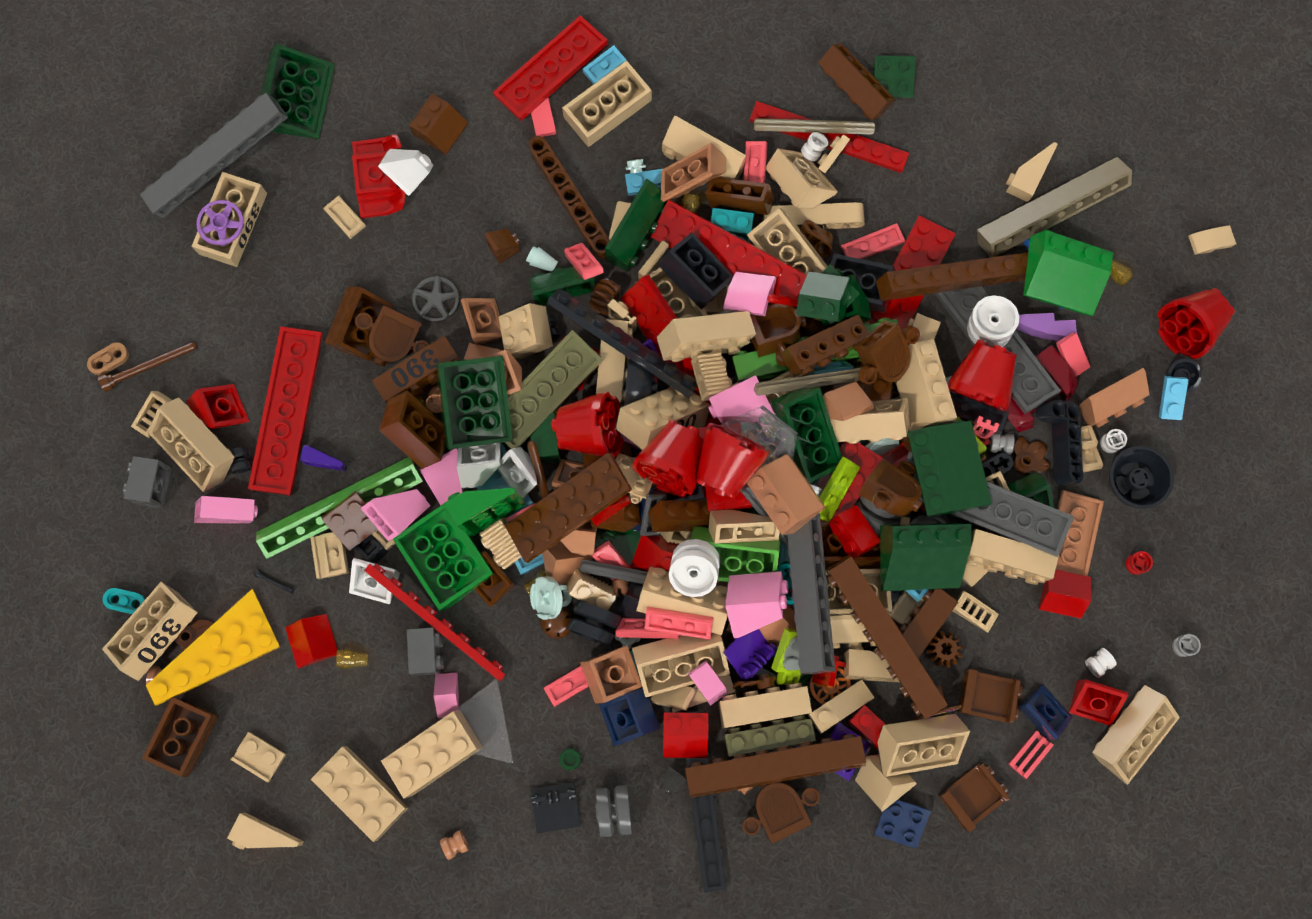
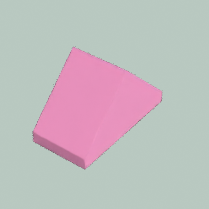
[688,661,728,706]
[434,673,460,718]

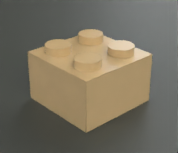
[499,303,553,359]

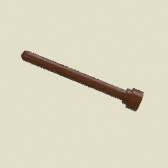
[98,342,197,392]
[527,441,550,499]

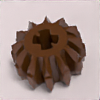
[589,278,621,315]
[926,631,963,668]

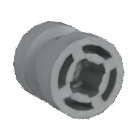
[988,433,1014,455]
[1172,634,1201,657]

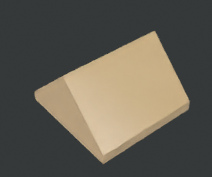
[855,754,916,812]

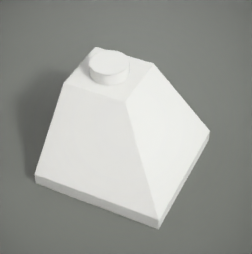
[378,149,433,196]
[457,443,501,488]
[497,447,537,498]

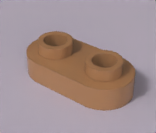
[87,343,129,376]

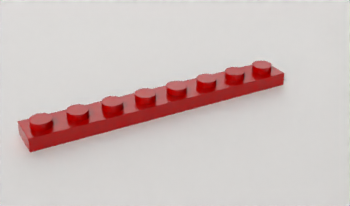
[749,101,909,173]
[364,563,505,681]

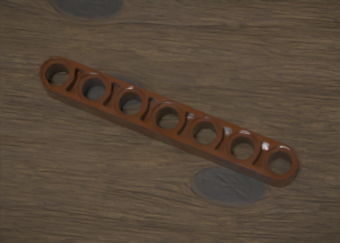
[529,136,610,259]

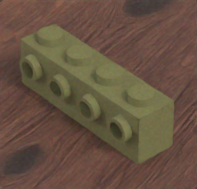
[724,715,816,757]

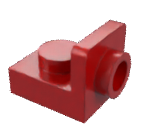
[812,656,846,687]

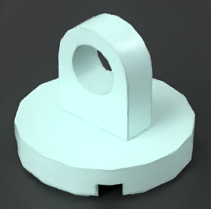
[530,576,572,620]

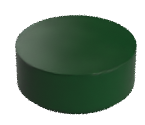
[559,748,581,771]

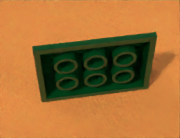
[260,43,335,139]
[436,356,513,449]
[907,421,992,519]
[880,523,971,591]

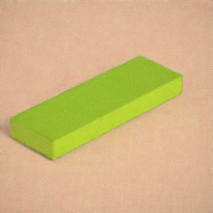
[819,456,860,522]

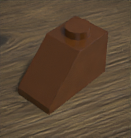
[484,229,521,264]

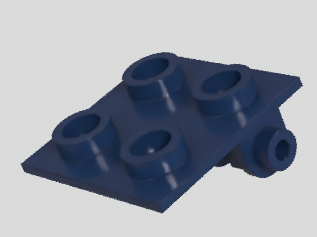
[874,799,931,849]

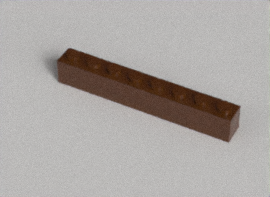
[876,253,1028,301]
[826,555,948,720]
[685,734,867,798]

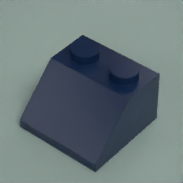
[599,688,660,746]

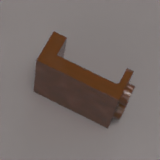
[958,669,1023,723]
[938,763,1010,832]

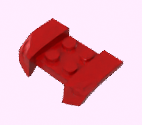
[352,134,406,219]

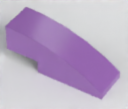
[1016,313,1077,341]

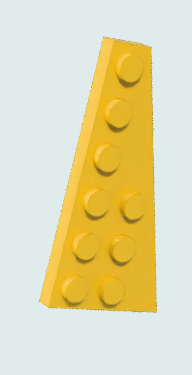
[146,589,280,706]

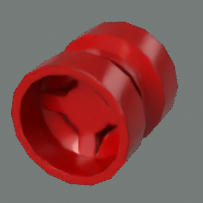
[1125,551,1153,575]

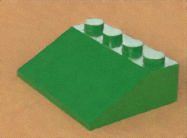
[1023,230,1113,316]
[444,488,527,537]
[393,504,494,611]

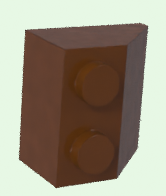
[409,94,469,155]

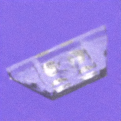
[721,405,797,464]
[458,679,513,763]

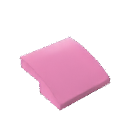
[723,272,776,316]

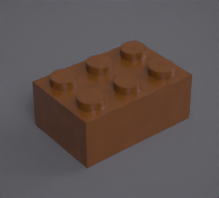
[379,391,446,469]
[142,697,219,777]

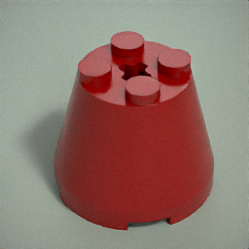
[1157,288,1235,359]
[948,340,1017,411]
[551,392,624,457]
[632,420,703,497]
[695,423,770,498]

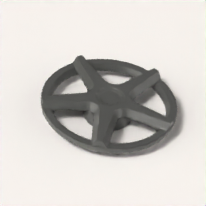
[412,276,459,321]

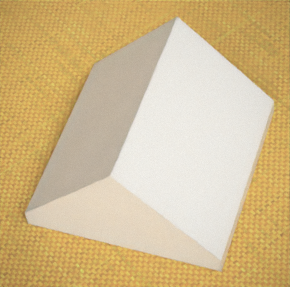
[349,558,400,604]

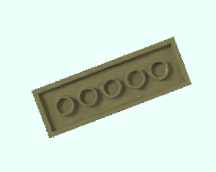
[505,330,603,449]

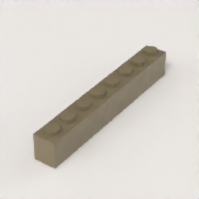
[977,157,1132,258]

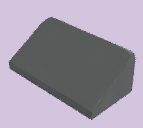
[640,490,667,536]

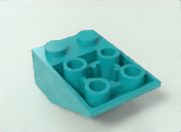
[711,208,754,243]

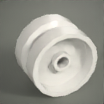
[967,295,1019,347]
[669,539,720,597]

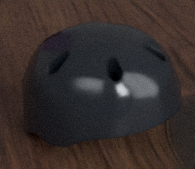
[1167,358,1202,392]

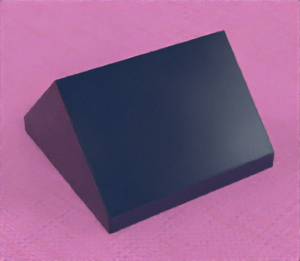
[1018,685,1072,740]

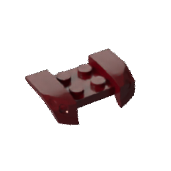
[1002,345,1078,432]

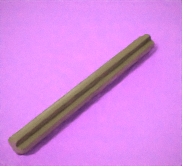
[754,118,875,134]
[754,367,862,396]

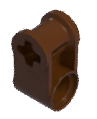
[800,220,834,257]

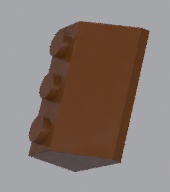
[325,287,393,361]

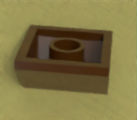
[475,551,515,608]

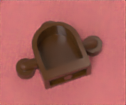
[750,303,806,366]
[355,305,429,367]
[855,320,920,384]
[859,459,923,516]
[742,782,820,844]

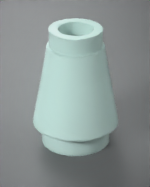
[526,246,558,272]

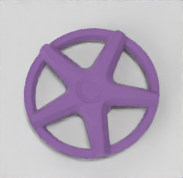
[197,200,244,246]

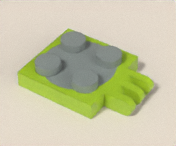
[771,628,801,685]

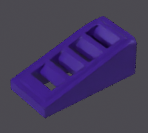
[300,445,347,471]

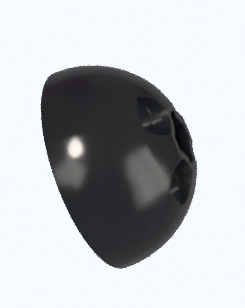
[625,359,658,406]
[1109,446,1174,509]

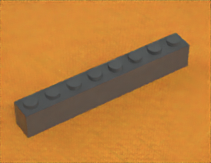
[140,93,288,218]
[787,495,836,674]

